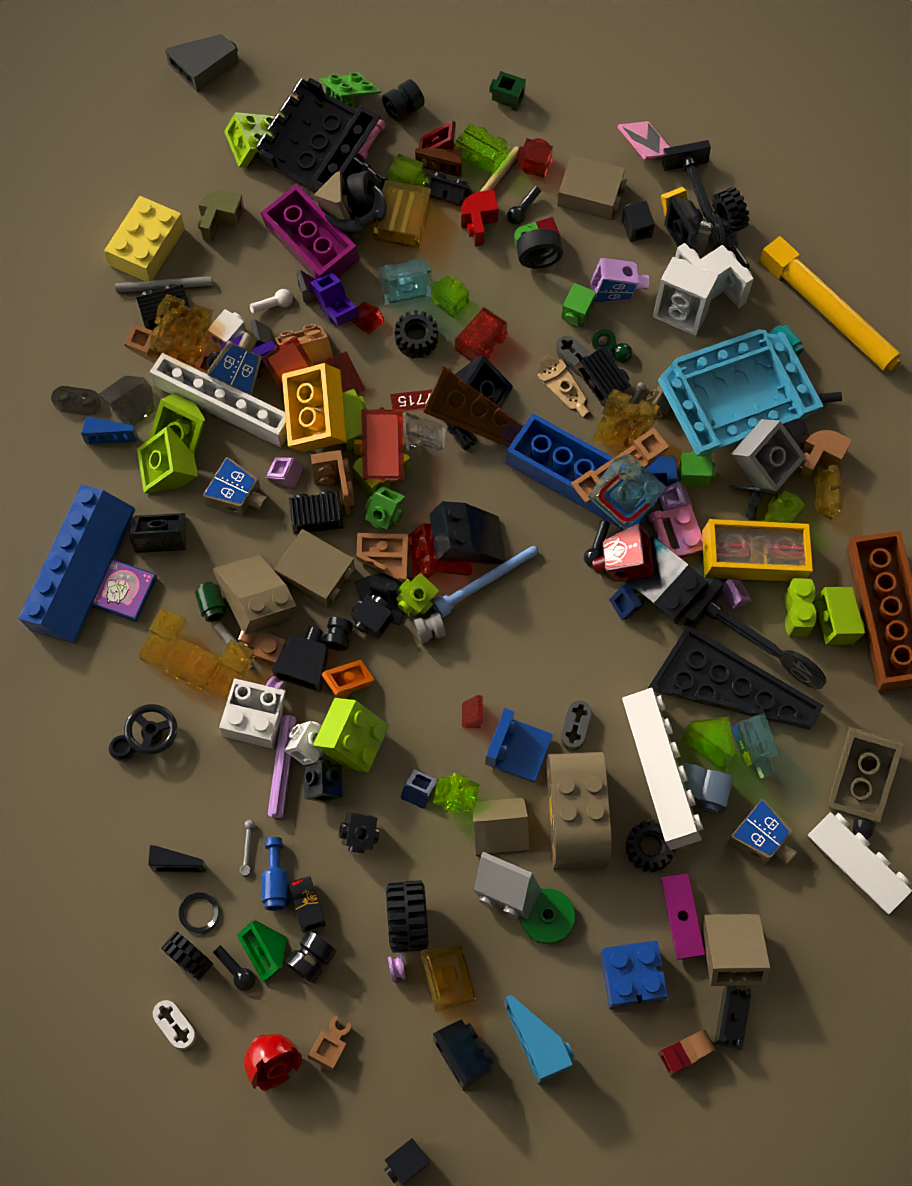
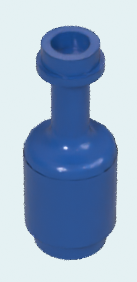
[261,837,289,911]

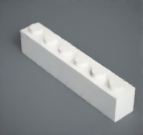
[150,353,287,448]
[622,688,704,850]

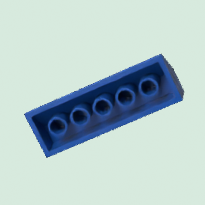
[18,484,136,643]

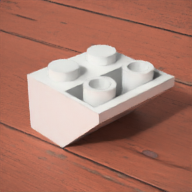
[219,678,286,749]

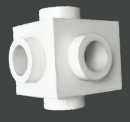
[284,721,325,765]

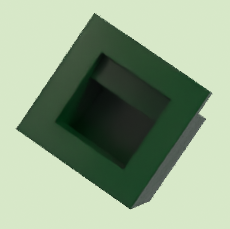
[489,71,526,111]

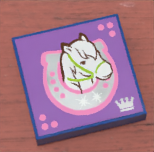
[92,560,157,622]

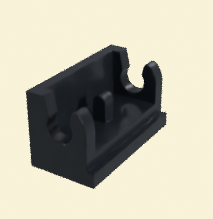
[714,986,751,1050]

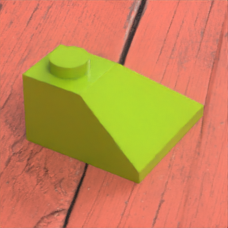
[148,393,205,454]
[137,427,198,493]

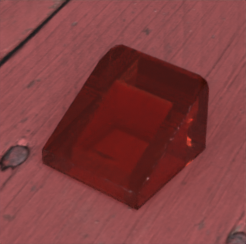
[350,302,384,334]
[462,695,483,728]

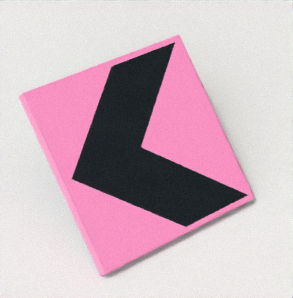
[618,121,669,160]

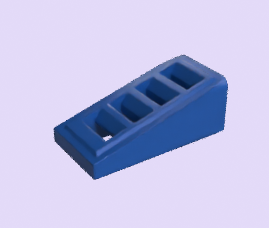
[81,417,138,444]

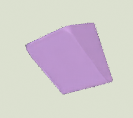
[266,457,303,488]
[659,481,693,511]

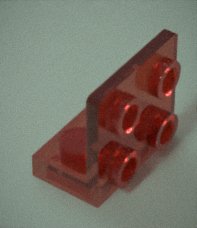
[408,523,473,579]

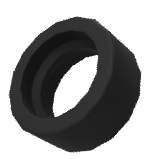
[516,228,563,269]

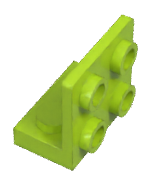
[224,112,274,168]

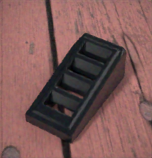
[148,845,207,872]

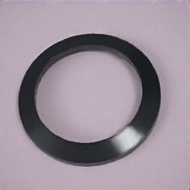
[178,892,219,933]

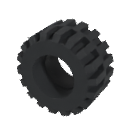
[386,880,429,953]

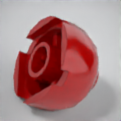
[244,1034,302,1091]

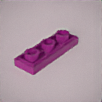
[660,873,705,961]

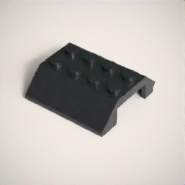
[255,78,381,193]

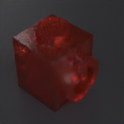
[516,138,553,178]

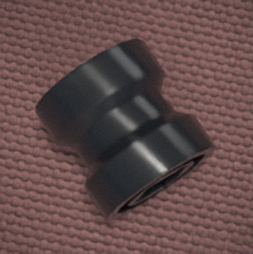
[323,617,354,651]

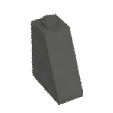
[165,34,239,92]

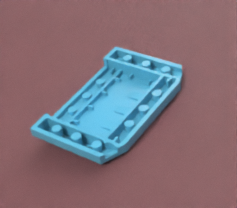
[658,329,823,456]

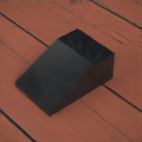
[429,501,506,564]
[627,536,709,624]

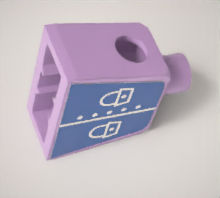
[590,258,649,303]

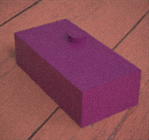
[260,184,360,279]

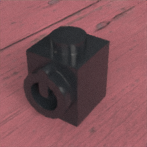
[351,595,394,639]

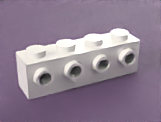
[807,812,912,914]

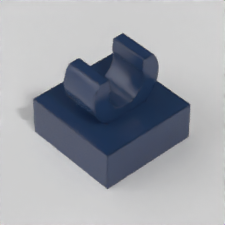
[609,584,644,621]

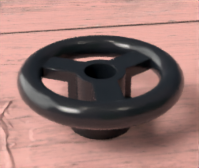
[124,704,178,755]

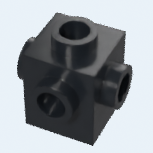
[304,760,343,803]
[339,812,379,853]

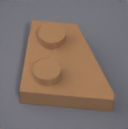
[356,533,408,583]

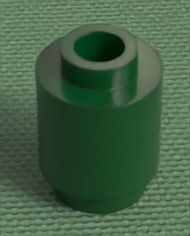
[195,582,226,622]

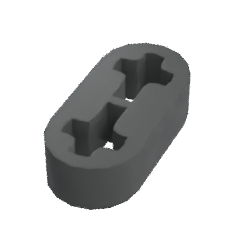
[556,336,590,376]
[561,700,592,751]

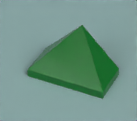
[237,920,287,982]

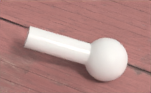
[249,289,293,313]

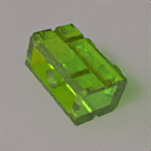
[455,123,509,175]

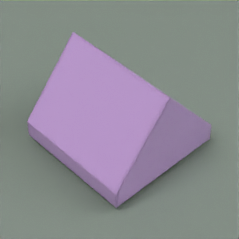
[722,579,752,611]

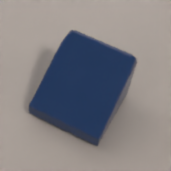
[401,769,438,809]

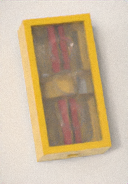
[702,519,813,582]

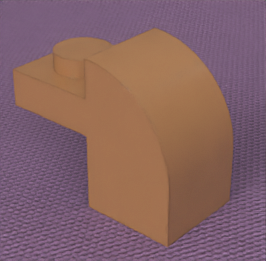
[799,430,852,480]

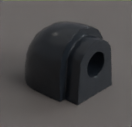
[783,418,809,450]

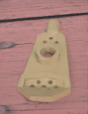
[537,355,591,417]

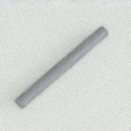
[115,276,212,293]

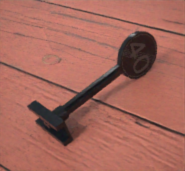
[662,140,727,251]
[684,577,827,689]

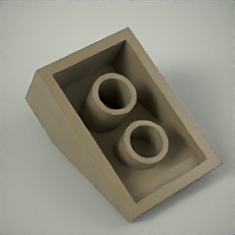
[213,554,296,634]
[827,726,903,822]

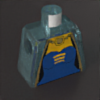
[729,713,778,779]

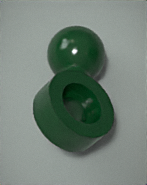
[591,328,633,362]

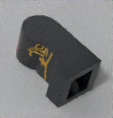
[289,876,326,933]

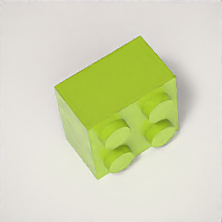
[313,698,390,773]

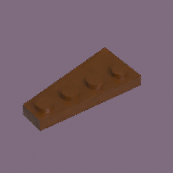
[423,366,524,447]

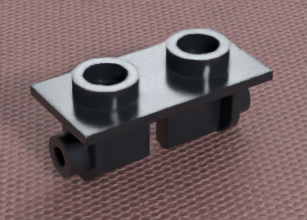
[423,172,473,206]

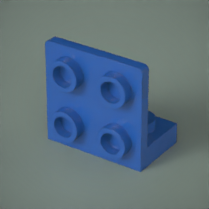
[485,708,552,782]

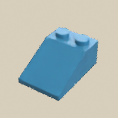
[504,995,575,1084]

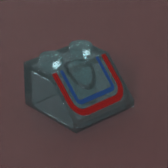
[588,454,666,530]

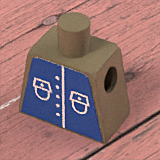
[206,332,262,395]
[203,457,268,516]
[727,798,797,865]

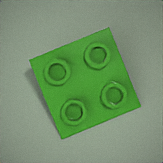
[319,72,381,108]

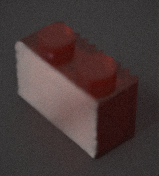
[455,307,508,362]

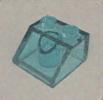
[378,259,432,305]

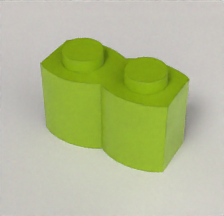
[784,578,816,638]

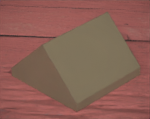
[314,171,359,238]
[471,798,529,856]

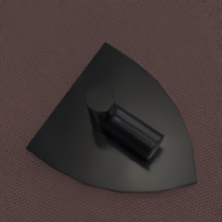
[729,485,780,519]
[355,573,414,625]

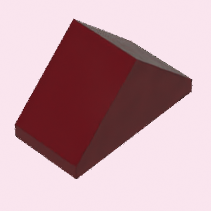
[419,120,456,149]

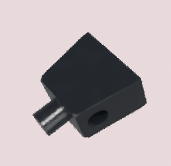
[272,626,328,693]

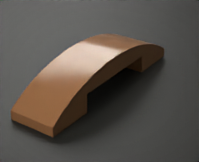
[124,323,211,374]
[571,428,669,504]

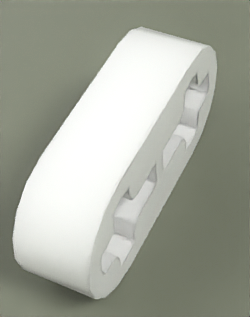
[153,1000,196,1050]

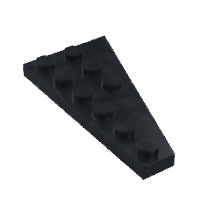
[648,625,824,730]

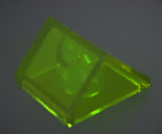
[681,717,735,771]

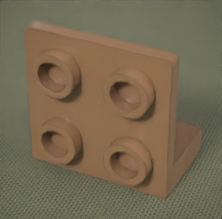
[311,450,355,516]

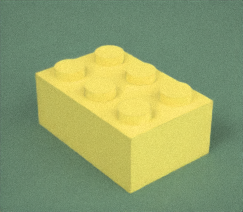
[104,196,185,281]

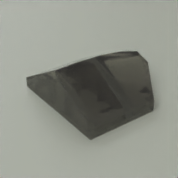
[98,376,155,426]

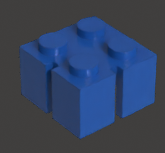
[600,940,668,1009]

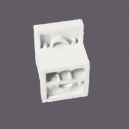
[675,243,754,308]

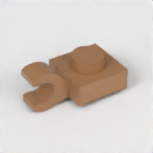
[238,631,286,665]

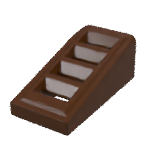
[415,148,462,176]

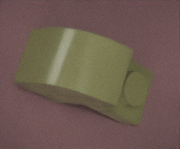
[198,190,244,242]

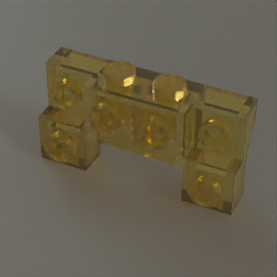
[138,607,255,701]

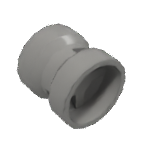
[414,612,446,644]

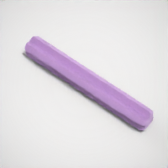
[268,715,297,818]

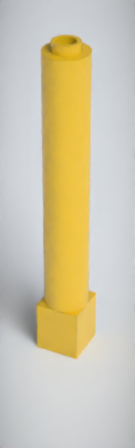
[759,236,901,372]

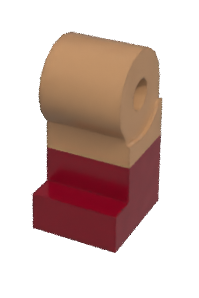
[658,1029,716,1076]

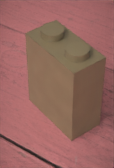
[557,155,627,219]
[274,529,356,608]
[702,914,770,986]

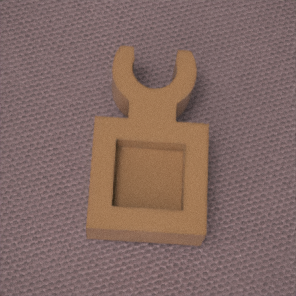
[308,1016,351,1071]

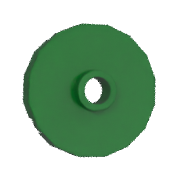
[521,889,575,944]

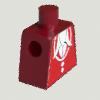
[592,523,654,582]

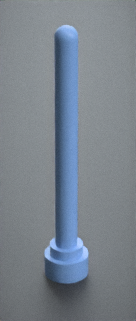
[432,546,538,618]

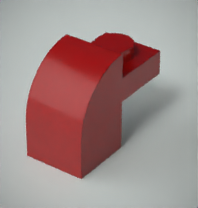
[461,189,499,246]

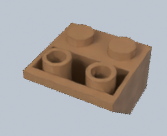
[275,324,335,367]

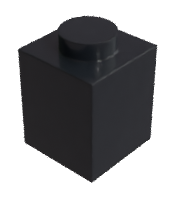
[622,201,655,242]
[384,1138,430,1186]

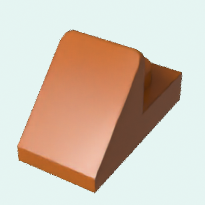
[322,660,375,699]

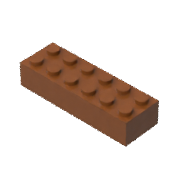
[846,530,912,693]

